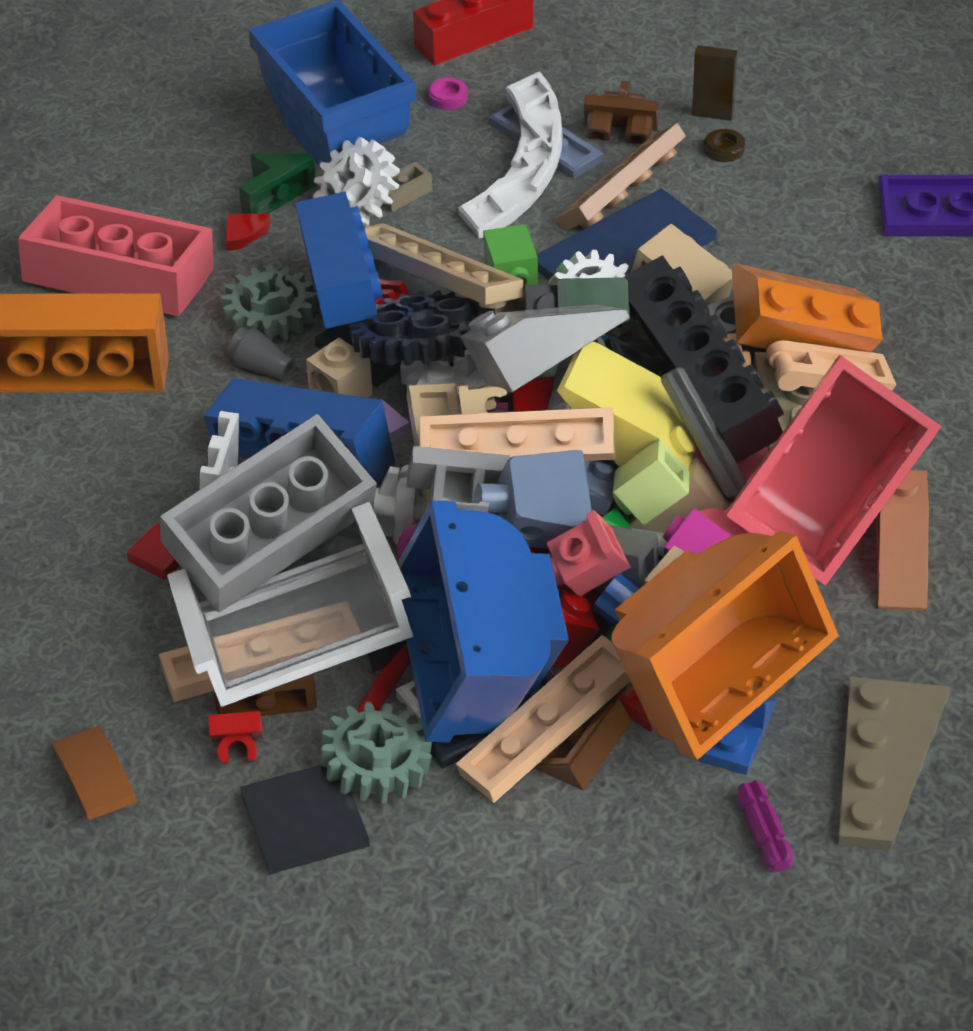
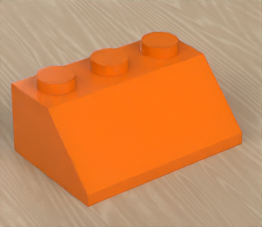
[732,264,883,352]

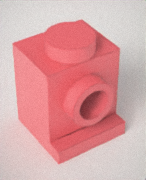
[547,510,631,597]

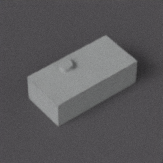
[160,414,377,613]

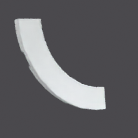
[458,71,563,239]

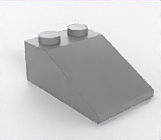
[460,304,630,392]

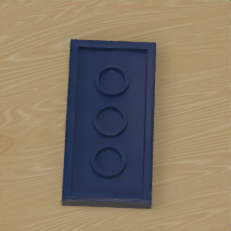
[537,188,717,280]

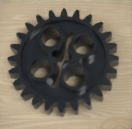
[349,290,496,366]

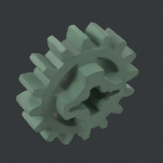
[221,265,317,341]
[320,702,432,803]

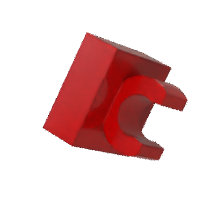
[208,711,263,764]

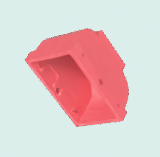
[725,354,942,586]

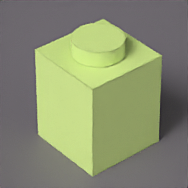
[613,438,690,525]

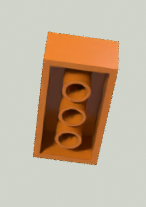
[0,293,169,393]

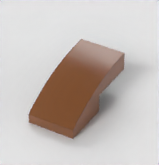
[52,726,137,821]

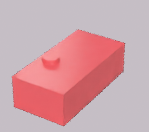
[18,195,214,316]

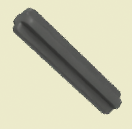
[661,367,747,498]

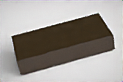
[692,45,738,121]

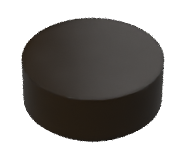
[704,129,745,162]

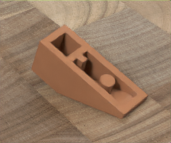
[875,470,929,611]

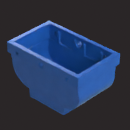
[249,0,416,166]
[397,500,569,742]

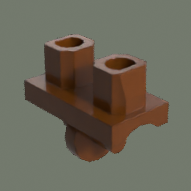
[584,81,659,144]

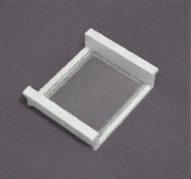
[167,502,413,707]

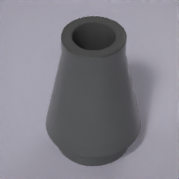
[226,327,295,382]

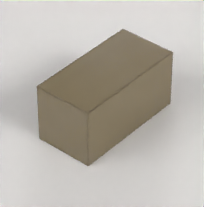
[382,162,432,212]

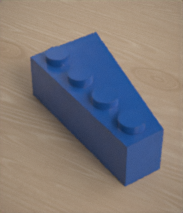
[295,191,383,329]
[204,378,395,487]

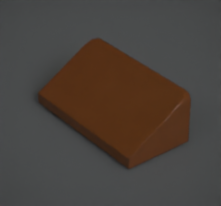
[213,673,317,716]
[534,698,632,791]

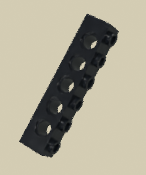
[622,255,784,463]

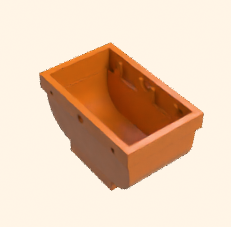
[611,530,839,760]

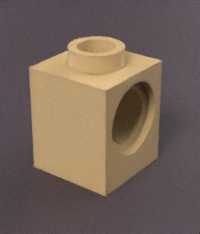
[306,338,373,398]

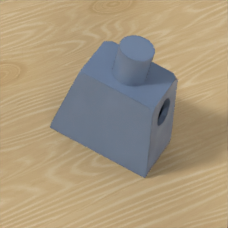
[474,450,592,550]

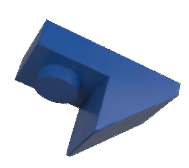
[698,697,777,775]

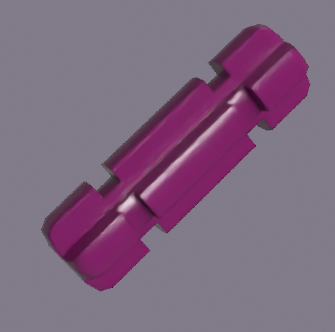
[737,780,794,872]

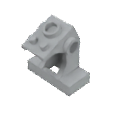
[406,446,510,517]

